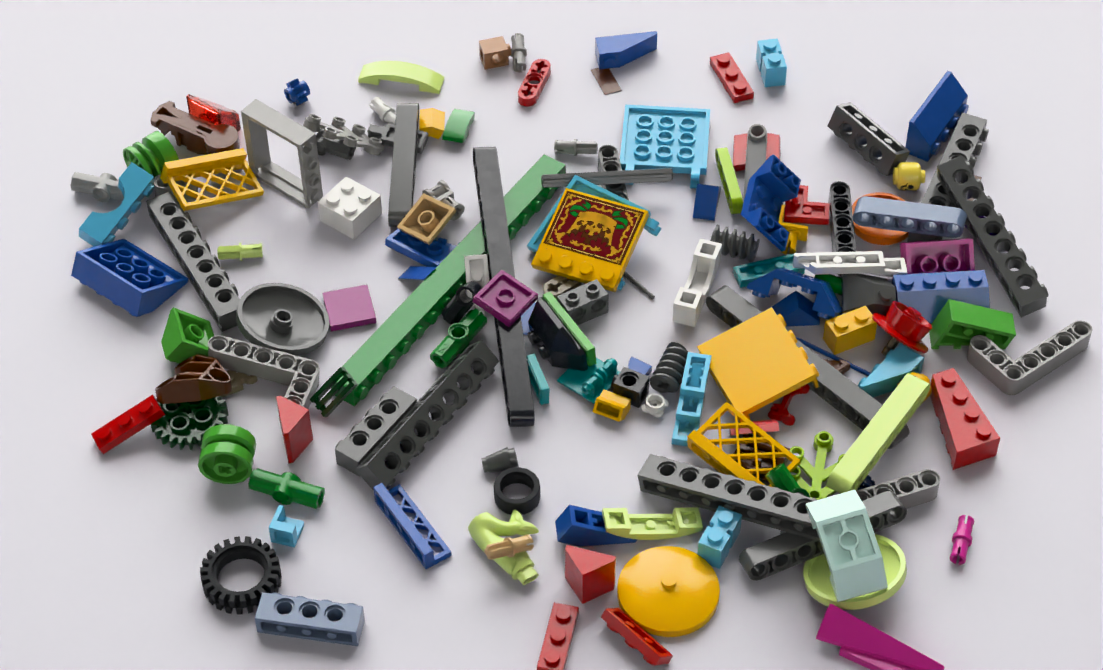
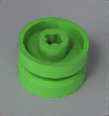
[198,424,256,484]

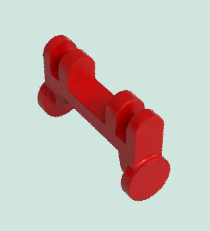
[768,384,810,426]

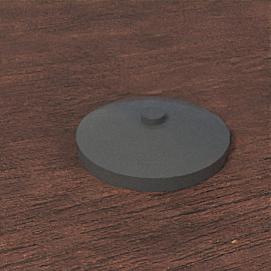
[236,283,329,356]

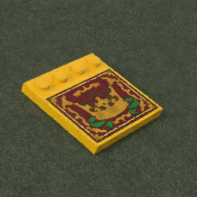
[531,188,649,292]

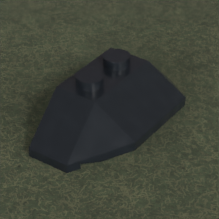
[527,297,588,371]

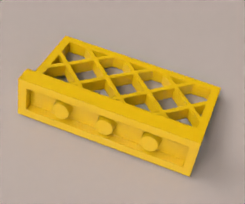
[160,148,264,211]
[687,401,800,487]

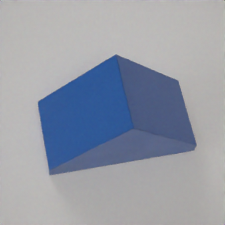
[693,184,721,221]
[772,291,820,327]

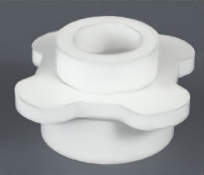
[641,393,669,418]

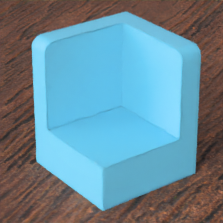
[269,505,304,548]

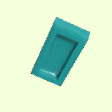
[527,354,550,405]

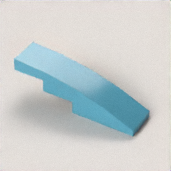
[672,352,711,447]

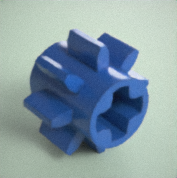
[284,78,310,106]

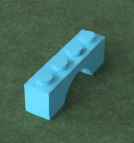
[79,162,155,247]

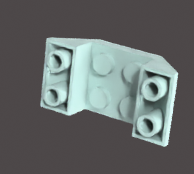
[805,490,888,602]

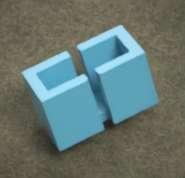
[756,38,787,87]
[697,506,742,569]

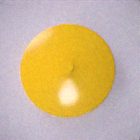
[617,546,720,637]

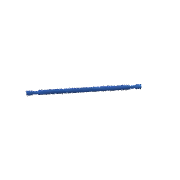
[796,337,871,376]

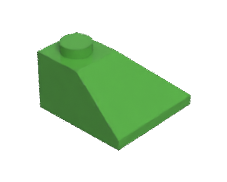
[161,307,214,363]

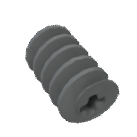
[710,224,760,262]
[649,342,688,393]

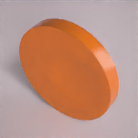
[852,192,909,245]

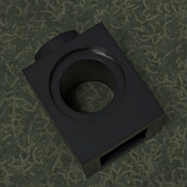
[611,367,650,408]

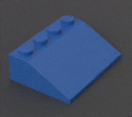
[71,239,189,317]

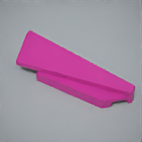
[816,604,945,670]

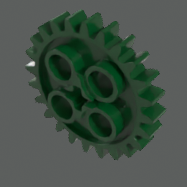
[150,396,229,450]

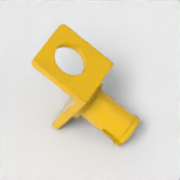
[778,205,808,255]

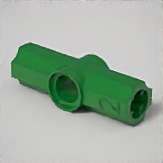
[430,308,487,369]
[248,468,325,509]

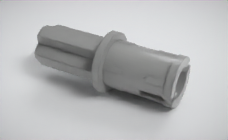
[554,139,598,156]

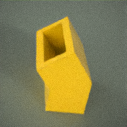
[419,108,445,139]
[592,389,631,422]

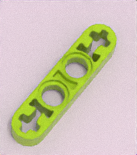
[715,147,743,214]

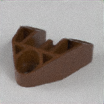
[155,355,232,404]

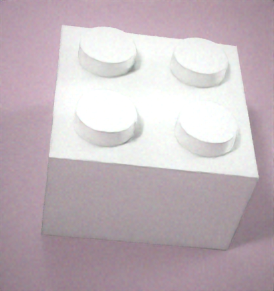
[318,177,382,239]

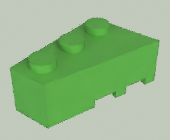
[929,299,1016,349]

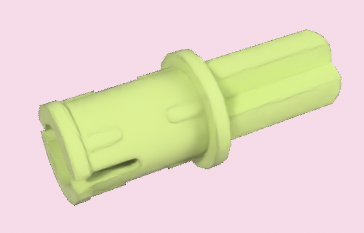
[217,243,263,261]

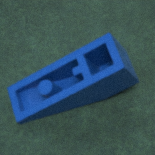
[595,31,657,69]
[555,505,638,547]

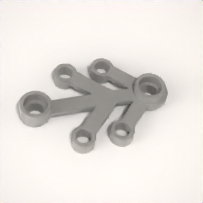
[303,114,385,155]

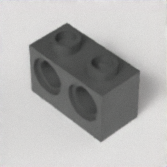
[557,279,609,326]

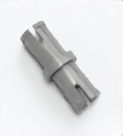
[511,33,527,72]

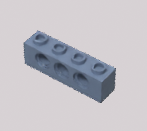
[255,592,365,646]

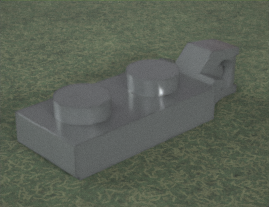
[367,123,429,154]

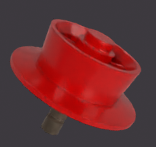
[872,301,932,356]

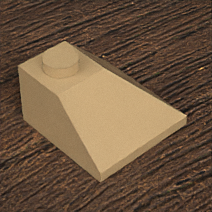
[397,193,457,245]

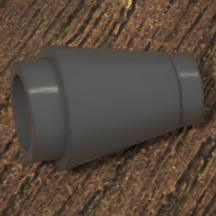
[481,447,519,472]

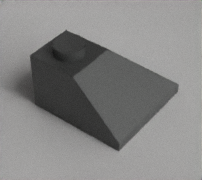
[841,274,896,316]

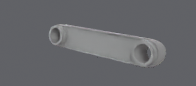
[743,124,767,203]

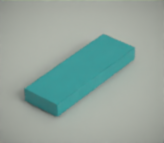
[733,253,805,288]

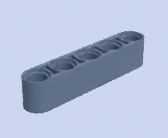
[853,196,967,238]

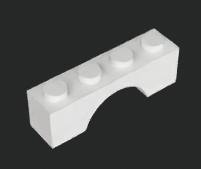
[673,239,722,327]

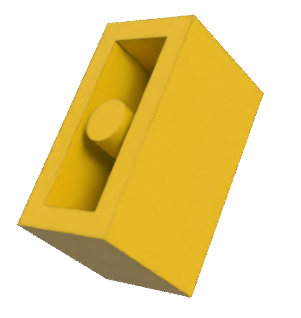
[823,306,877,355]

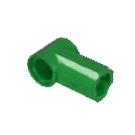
[765,463,810,497]

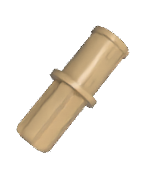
[484,534,534,560]

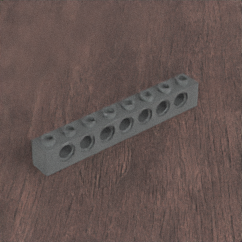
[907,113,989,242]
[937,155,1049,318]
[146,191,240,332]
[355,340,499,491]
[637,454,821,542]

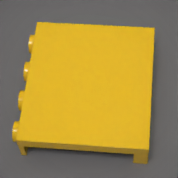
[697,307,819,420]

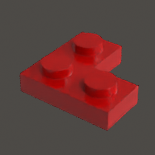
[784,185,830,225]

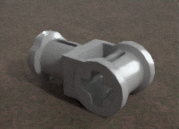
[422,180,465,221]

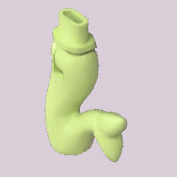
[468,509,539,585]

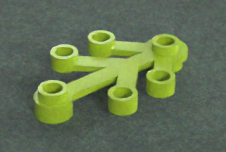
[790,431,845,500]

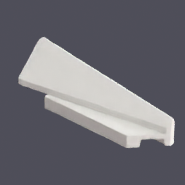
[793,251,907,277]

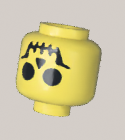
[893,162,925,191]

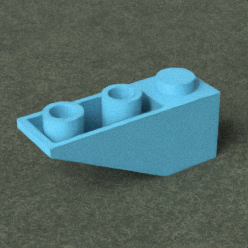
[858,343,924,398]

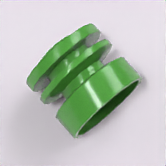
[123,131,179,185]

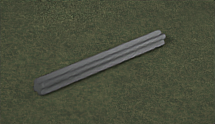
[541,168,673,188]

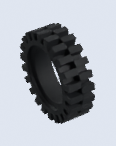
[200,536,282,615]

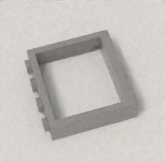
[241,99,323,209]

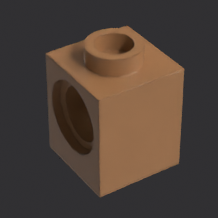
[479,36,511,70]

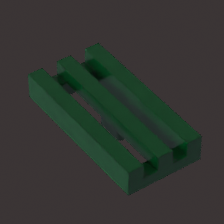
[310,367,358,417]

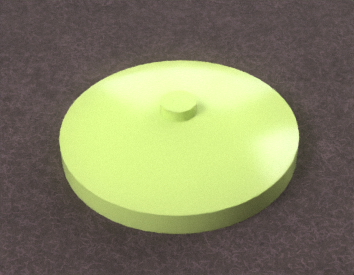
[803,534,907,610]

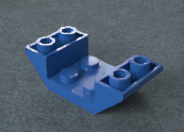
[741,155,801,251]
[747,268,843,320]

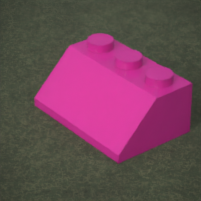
[900,238,975,274]

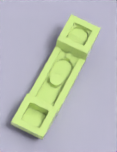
[358,61,444,94]
[602,507,703,540]

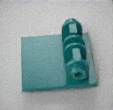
[557,358,620,404]

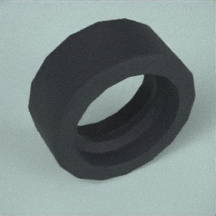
[494,467,541,515]

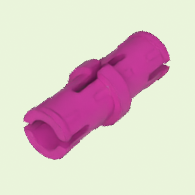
[950,515,975,565]

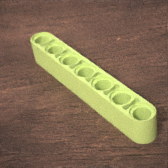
[826,373,931,494]

